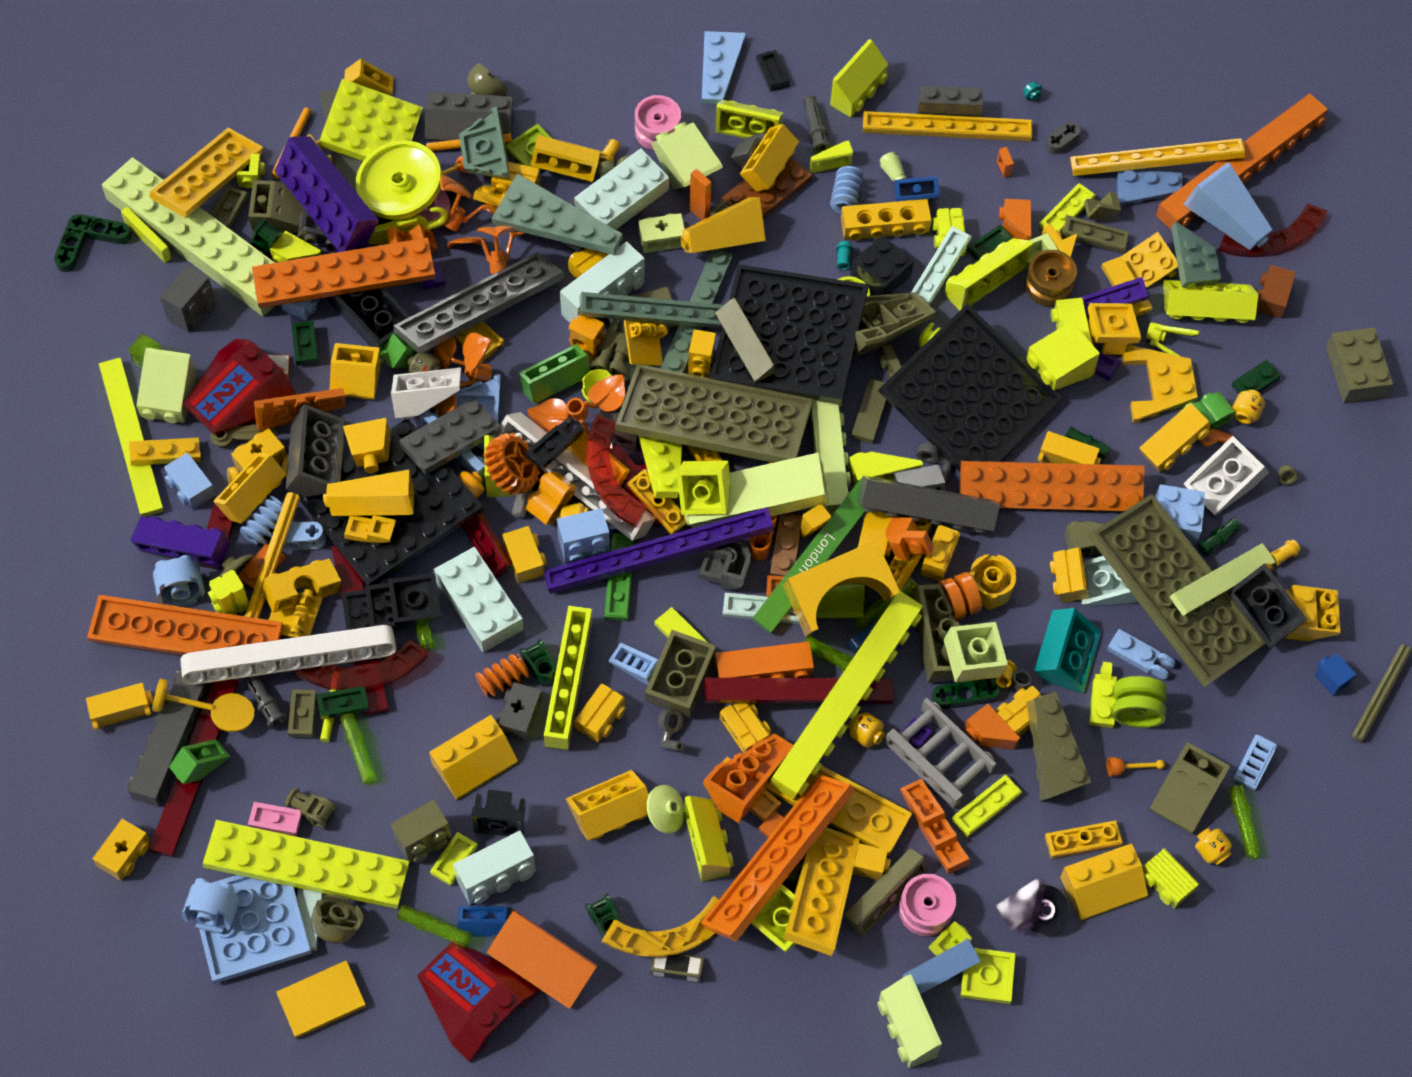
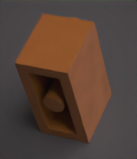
[1256,265,1296,319]

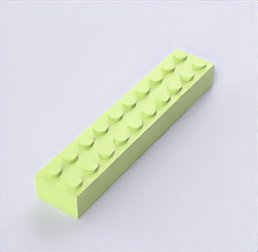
[101,157,275,317]

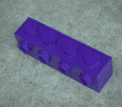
[130,516,230,567]

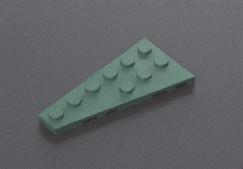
[492,173,622,255]

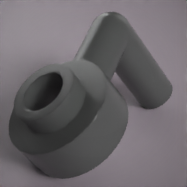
[916,442,952,484]
[658,709,684,751]

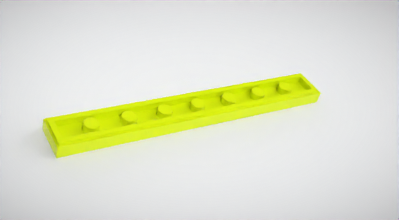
[99,357,164,517]

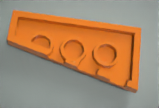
[254,388,346,432]

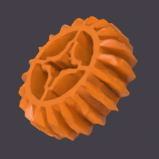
[483,433,540,495]

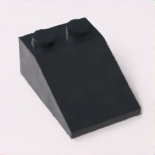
[1227,563,1308,648]

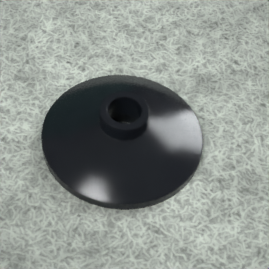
[1021,885,1070,935]

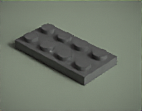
[399,398,501,475]

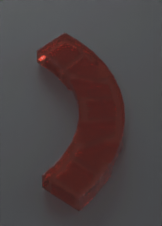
[1218,203,1328,257]
[586,414,646,528]
[295,640,429,691]

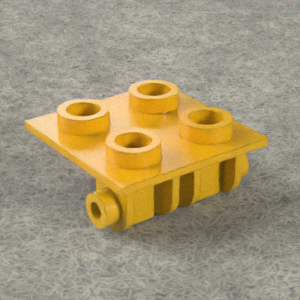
[1122,232,1178,288]
[624,320,668,366]
[269,589,323,638]

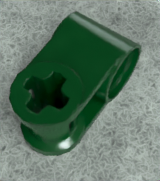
[251,219,282,256]
[519,639,556,687]
[585,894,622,939]

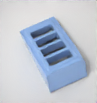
[608,643,658,685]
[1233,735,1277,791]

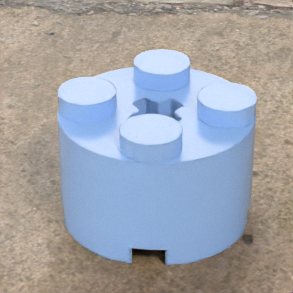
[153,555,205,607]
[181,878,240,933]

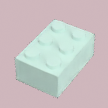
[453,831,536,905]

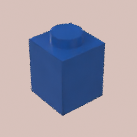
[1315,653,1356,696]

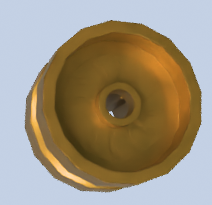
[1025,250,1077,306]

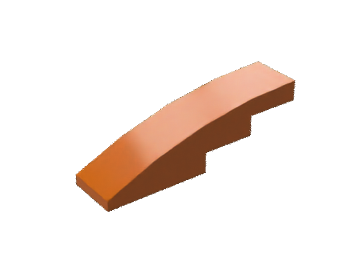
[900,779,970,875]

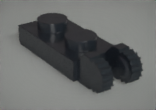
[525,418,584,470]

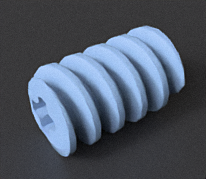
[830,166,863,214]
[240,495,283,545]

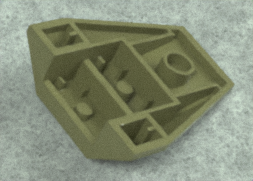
[854,292,936,355]

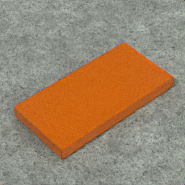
[486,910,598,1009]

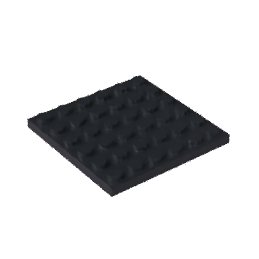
[710,264,868,404]
[878,303,1063,472]
[295,419,484,586]

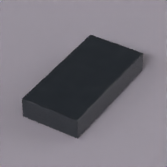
[756,50,790,91]

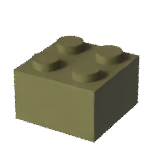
[390,799,452,864]

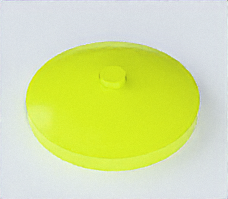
[356,140,442,220]

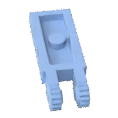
[1107,629,1176,680]

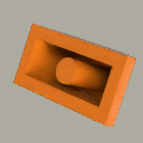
[999,199,1031,241]
[964,704,1020,750]

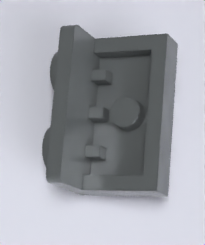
[298,211,336,249]

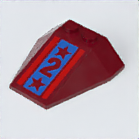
[183,338,297,435]
[417,941,542,1063]

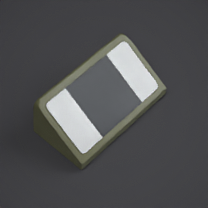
[651,954,704,983]

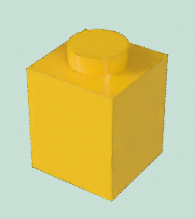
[852,843,891,880]

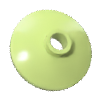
[647,785,685,834]

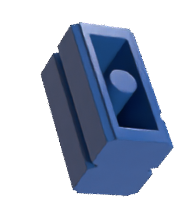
[893,176,939,202]

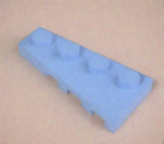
[702,31,746,104]

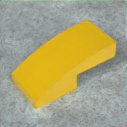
[344,515,396,543]

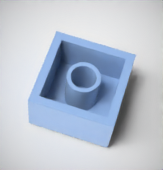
[1155,484,1206,544]
[557,508,610,564]

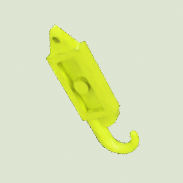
[368,207,448,245]

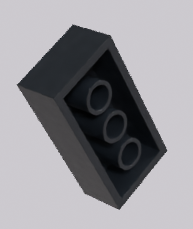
[327,288,411,359]

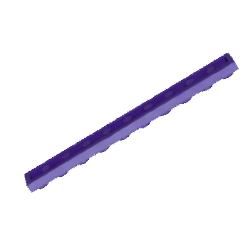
[544,507,774,594]

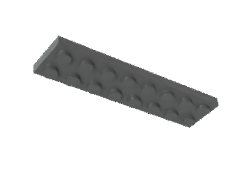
[393,252,564,354]

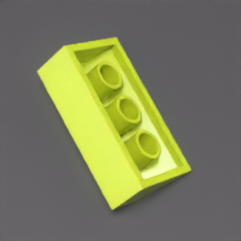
[944,238,1033,311]
[1163,280,1258,323]

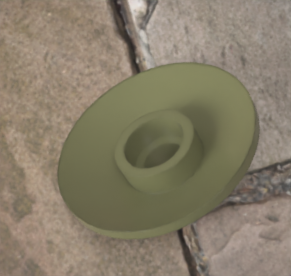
[219,554,254,578]

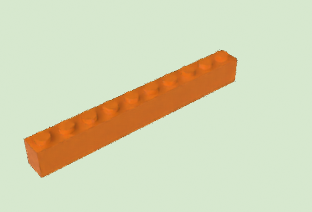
[1156,93,1328,229]

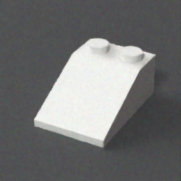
[391,367,462,419]
[1184,436,1269,516]

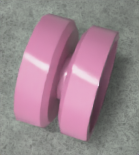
[635,95,681,151]
[899,874,956,937]

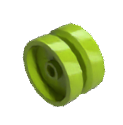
[1112,676,1167,728]

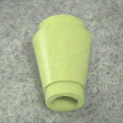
[879,152,907,182]

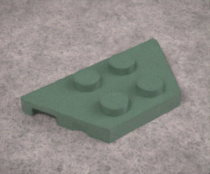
[459,106,510,178]
[1171,222,1221,288]

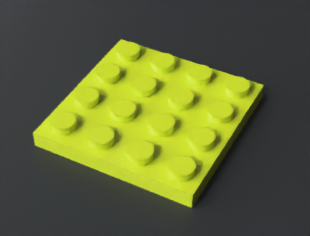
[318,79,423,161]

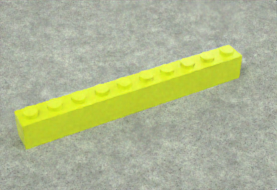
[769,591,923,800]

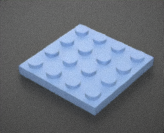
[199,875,311,984]

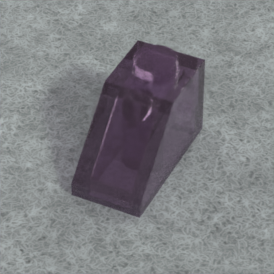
[996,879,1046,933]

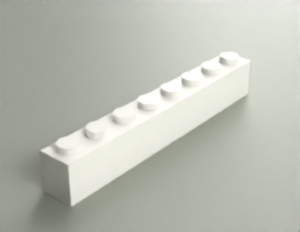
[498,412,656,541]

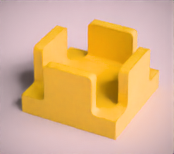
[1088,303,1141,355]

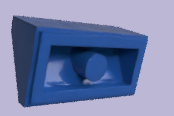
[457,906,509,937]

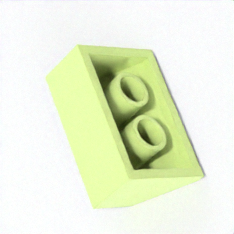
[877,974,942,1068]

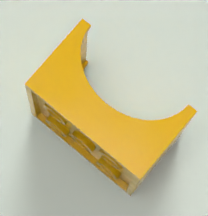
[783,539,900,636]

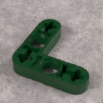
[54,214,132,272]
[931,678,1000,709]

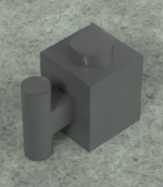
[731,132,767,169]

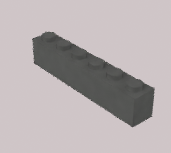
[857,475,1000,533]
[127,668,212,807]

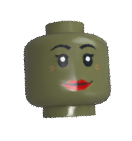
[407,351,442,373]

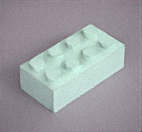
[574,148,669,230]
[560,241,645,323]
[434,547,523,653]

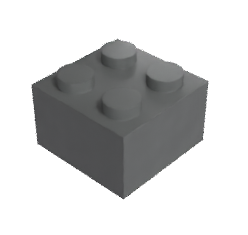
[160,265,215,333]

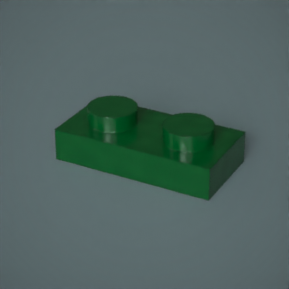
[291,321,319,366]
[1231,359,1281,394]
[317,686,369,720]

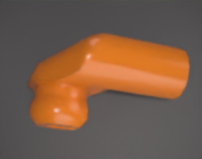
[1200,428,1233,447]

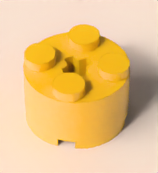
[969,554,1016,610]

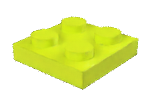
[960,948,1015,1004]

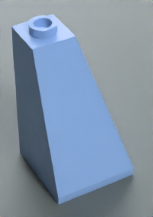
[1184,162,1272,250]

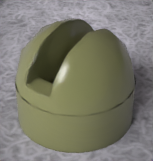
[1278,465,1297,485]

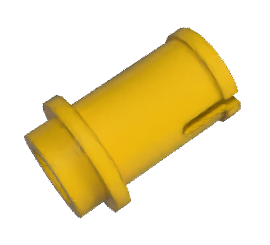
[598,139,621,163]
[1270,540,1301,566]
[996,660,1017,688]

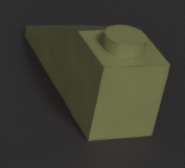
[1064,521,1104,557]

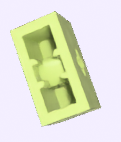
[638,213,685,254]

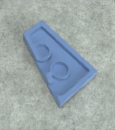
[1117,169,1182,207]

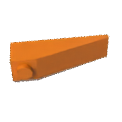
[703,733,794,823]

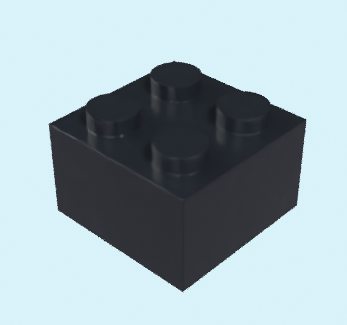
[851,235,914,295]

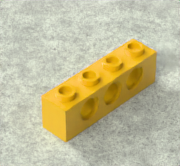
[841,199,931,241]

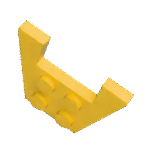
[1122,345,1198,423]

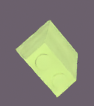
[651,121,723,190]
[136,348,198,423]

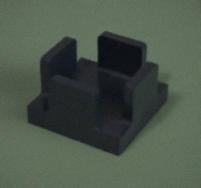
[472,790,526,837]

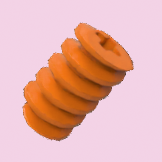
[475,653,530,697]

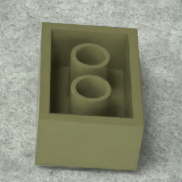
[1326,327,1393,403]
[645,630,717,718]

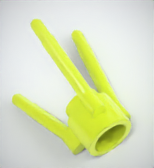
[1146,322,1199,356]

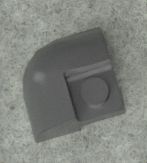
[699,540,751,590]

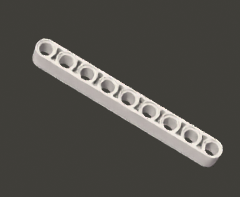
[180,625,397,685]

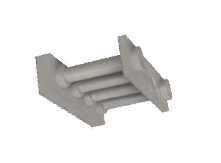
[884,698,996,809]

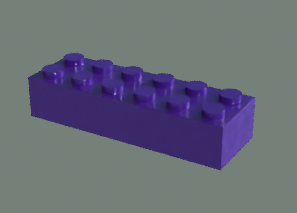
[275,136,378,252]

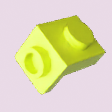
[236,154,265,188]
[928,921,972,956]

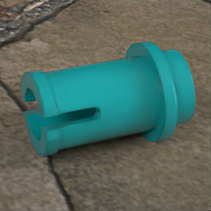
[836,241,853,270]

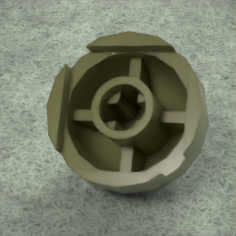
[467,63,509,96]
[311,894,363,944]

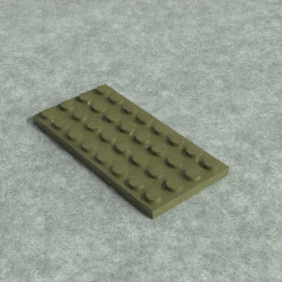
[615,364,813,463]
[1088,494,1265,688]

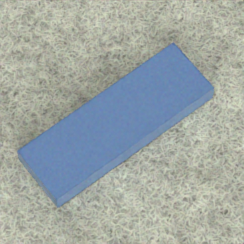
[902,938,981,994]

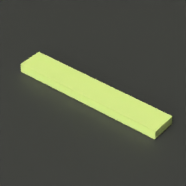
[1170,543,1276,616]

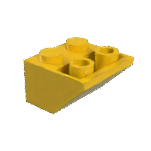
[330,343,382,400]
[1285,585,1341,641]

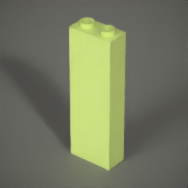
[685,453,829,528]

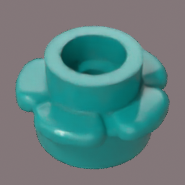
[1022,81,1042,101]

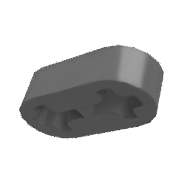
[1045,121,1081,154]

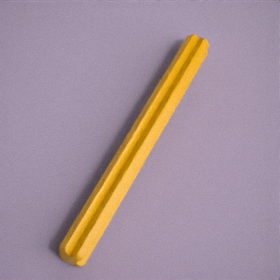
[245,492,300,618]

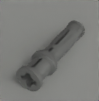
[803,95,831,154]
[244,675,288,729]

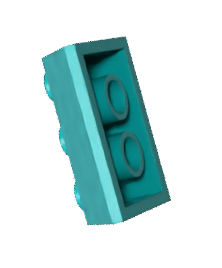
[1034,608,1101,693]

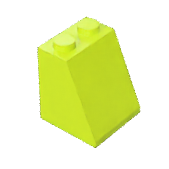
[1027,321,1099,390]

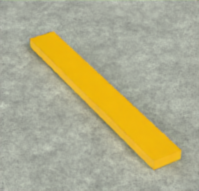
[863,111,1032,141]
[1070,138,1245,176]

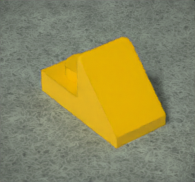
[1042,224,1077,257]

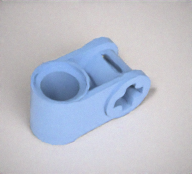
[283,521,327,551]

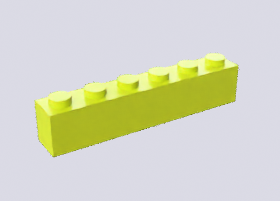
[544,606,592,750]

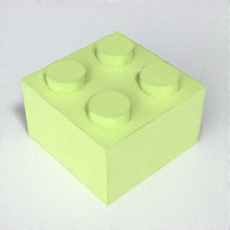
[944,622,1008,683]

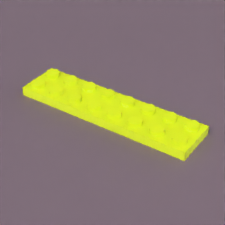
[203,820,409,909]

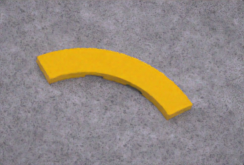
[601,896,719,957]

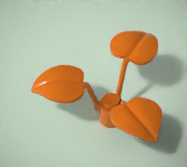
[440,174,498,232]
[447,226,526,274]
[433,333,493,417]
[527,375,626,451]

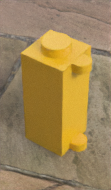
[1037,431,1101,464]
[86,682,154,731]

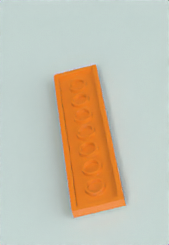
[252,238,436,308]
[960,461,1145,511]
[87,595,284,655]
[701,774,855,942]

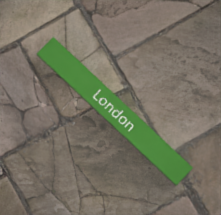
[752,478,865,634]

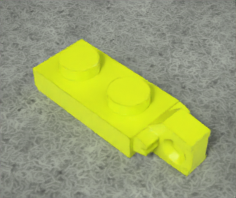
[1089,662,1117,728]

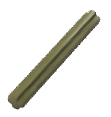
[1352,644,1412,742]

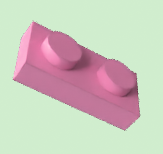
[248,802,302,836]

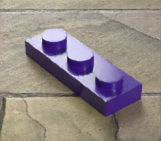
[1079,277,1149,320]

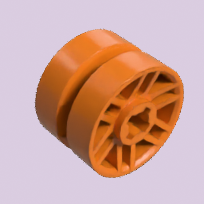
[938,572,982,621]

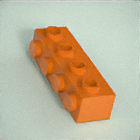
[715,642,814,678]

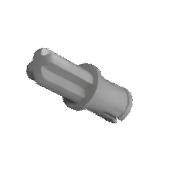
[512,487,533,518]

